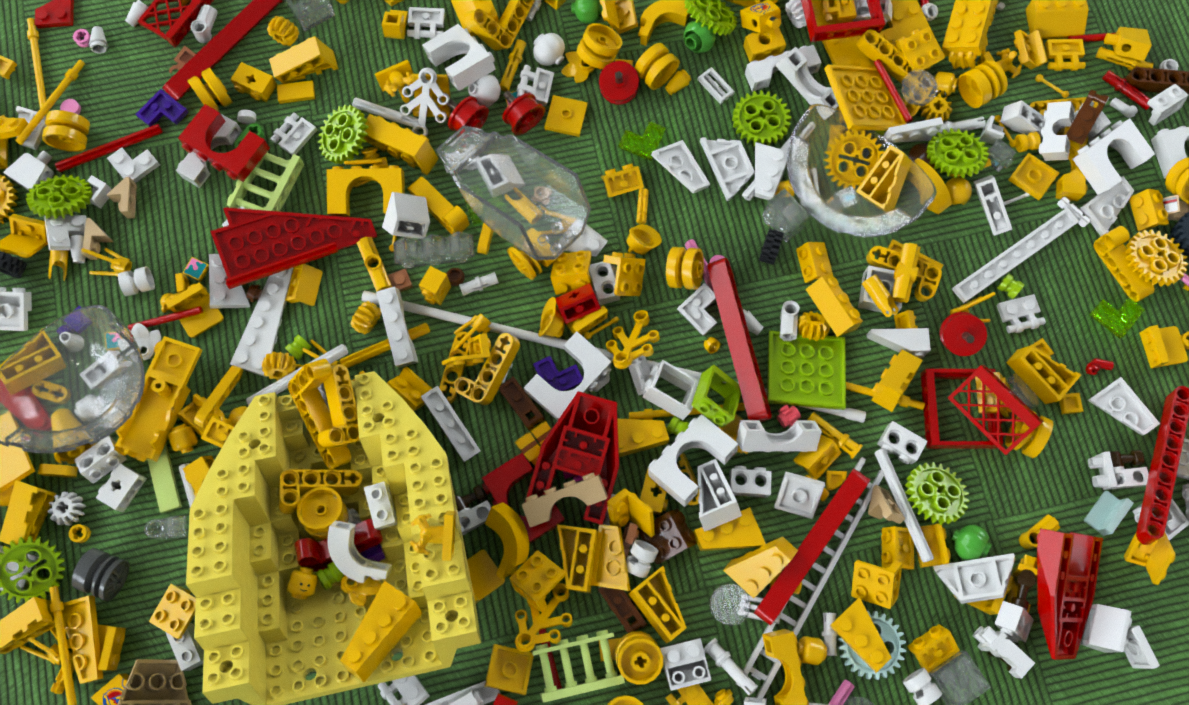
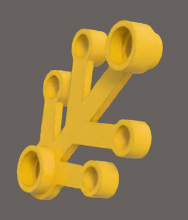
[606,310,660,369]
[515,583,573,652]

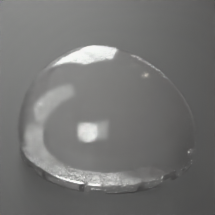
[787,104,937,237]
[0,305,145,453]

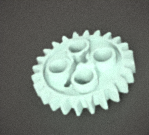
[838,611,906,680]

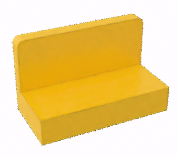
[285,264,323,306]
[794,434,842,479]

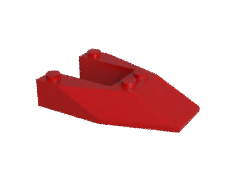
[525,391,619,525]
[1037,528,1103,660]

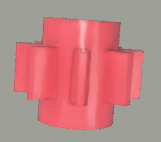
[776,404,801,428]

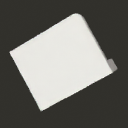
[980,115,1005,146]
[87,175,112,209]

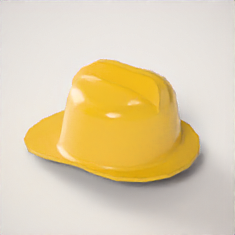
[627,224,662,255]
[538,297,565,338]

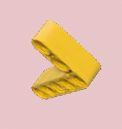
[464,0,535,51]
[856,29,935,117]
[288,359,351,470]

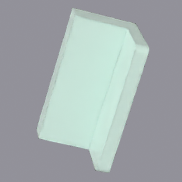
[1084,491,1134,536]

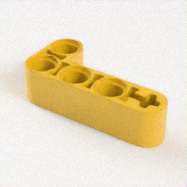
[407,176,470,237]
[1093,226,1155,302]
[866,246,942,302]
[454,333,520,405]
[318,364,360,449]
[278,469,362,514]

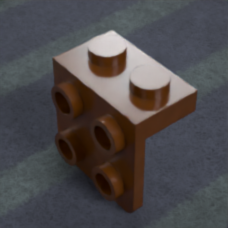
[639,508,697,564]

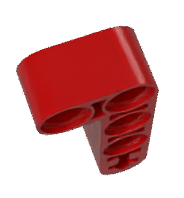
[294,519,383,572]

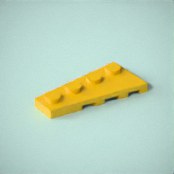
[62,595,103,684]

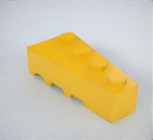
[363,114,439,175]
[340,580,422,683]

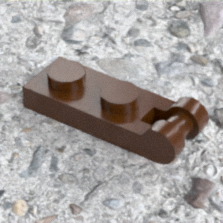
[1066,89,1109,145]
[498,376,545,431]
[598,587,647,633]

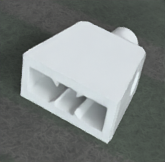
[3,151,54,191]

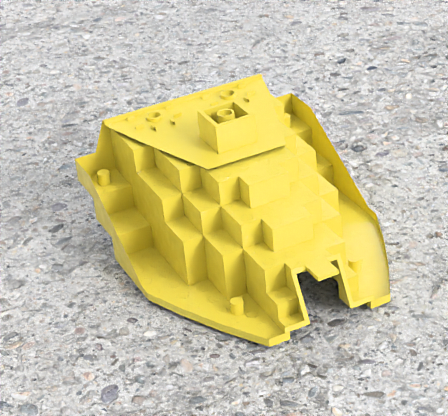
[186,371,481,705]

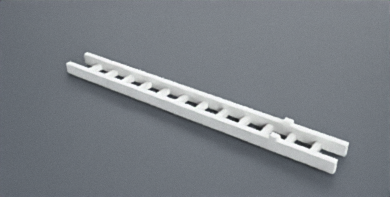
[735,457,884,698]

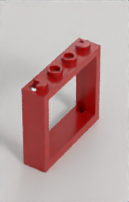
[801,0,885,42]
[920,369,1005,449]

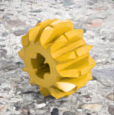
[267,16,299,46]
[920,94,952,121]
[351,301,381,335]
[797,311,830,341]
[262,351,296,381]

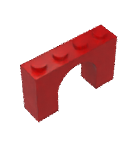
[178,104,270,182]
[481,453,565,545]

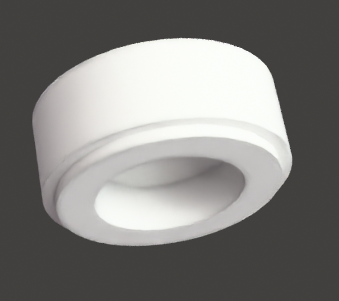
[237,110,257,124]

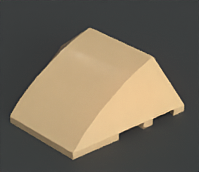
[117,659,192,705]

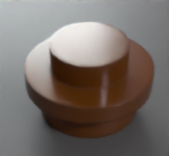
[447,268,465,286]
[246,284,263,303]

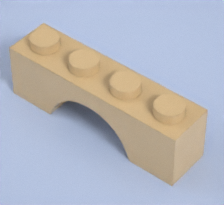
[521,472,608,527]

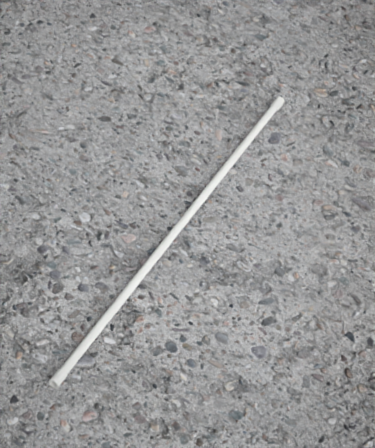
[361,290,866,423]

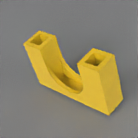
[327,165,405,217]

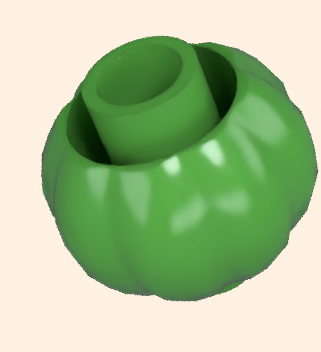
[571,0,603,24]
[683,20,716,53]
[951,525,992,561]

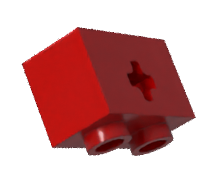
[555,283,601,324]

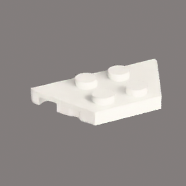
[700,137,755,201]
[933,553,1015,604]

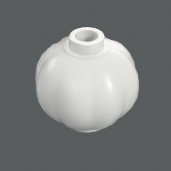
[533,33,565,66]
[468,74,501,107]

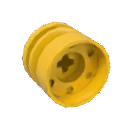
[957,60,1008,108]
[507,229,557,280]

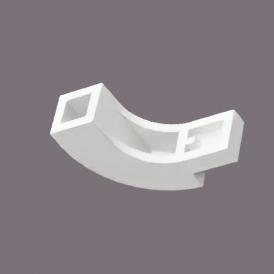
[328,520,392,583]

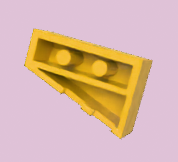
[269,36,339,84]
[871,349,923,412]
[628,566,687,644]

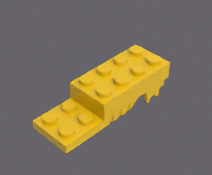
[942,0,998,69]
[114,336,203,462]

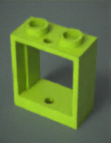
[691,365,741,428]

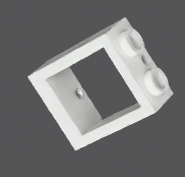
[643,360,699,420]

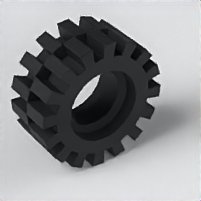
[759,228,784,265]
[0,251,27,278]

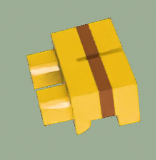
[514,421,552,465]

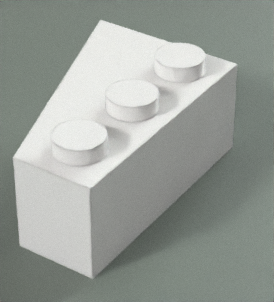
[697,459,742,532]

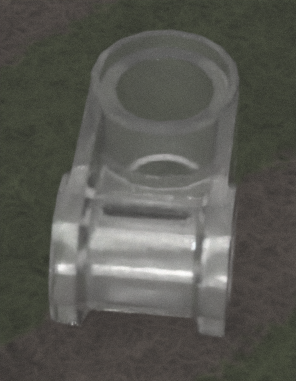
[144,516,187,540]

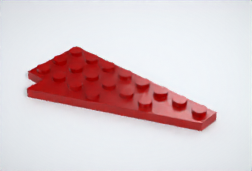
[210,207,377,278]

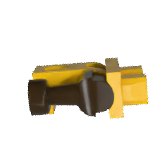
[1006,555,1037,613]

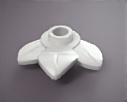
[121,323,161,360]

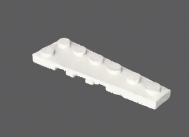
[230,268,293,378]

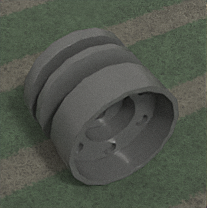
[72,548,130,601]

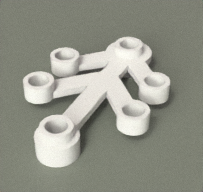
[400,67,450,136]

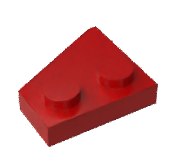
[34,0,74,29]

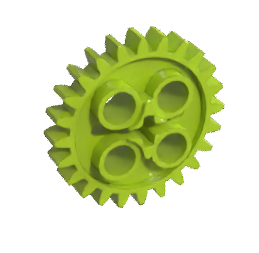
[684,0,738,36]
[732,90,791,146]
[318,105,369,164]
[926,128,989,178]
[26,174,93,219]
[905,462,970,525]
[0,536,66,603]

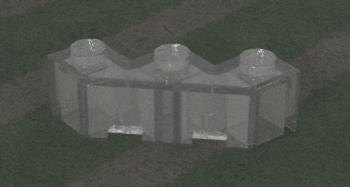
[393,231,474,268]

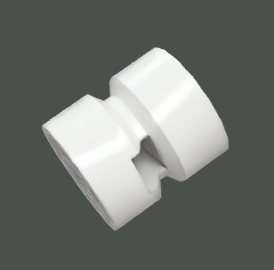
[118,266,155,296]
[626,540,658,578]
[902,668,942,705]

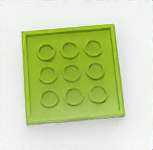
[767,331,846,410]

